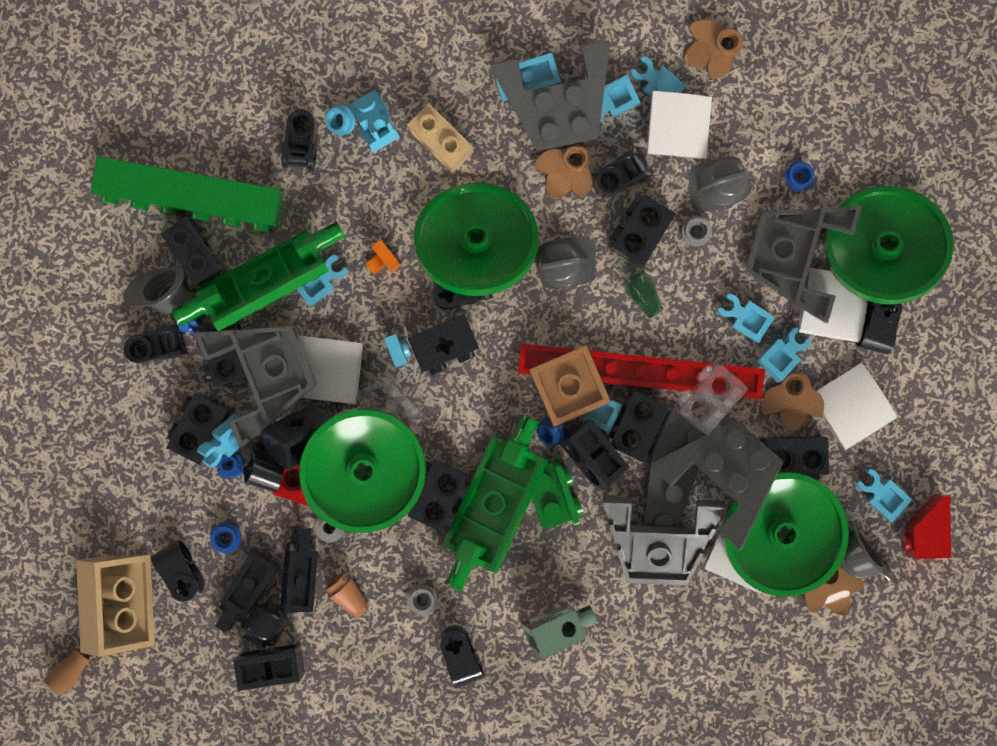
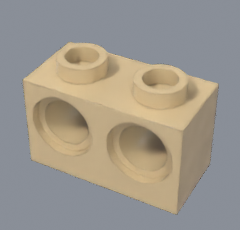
[407,103,473,174]

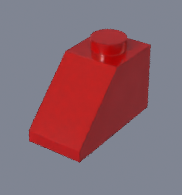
[900,494,952,559]

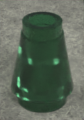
[623,271,664,318]

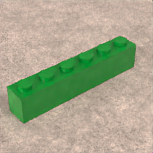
[90,156,285,233]

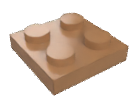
[529,345,611,427]

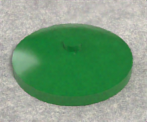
[414,183,538,296]
[825,186,954,304]
[299,408,426,533]
[722,471,849,597]

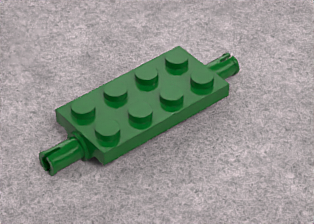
[171,220,346,331]
[442,414,549,592]

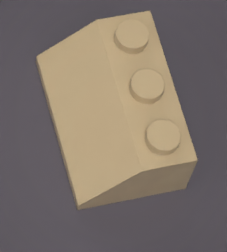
[76,554,155,657]

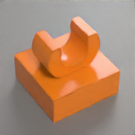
[365,239,402,275]

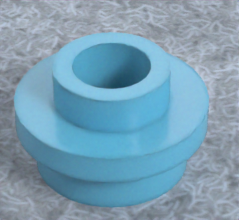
[325,104,355,136]

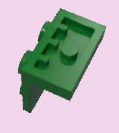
[532,460,584,530]

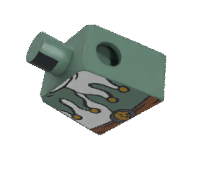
[521,605,597,659]

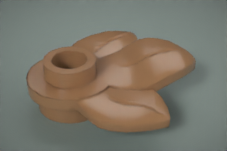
[684,19,743,79]
[534,144,593,198]
[762,371,824,432]
[804,565,864,616]

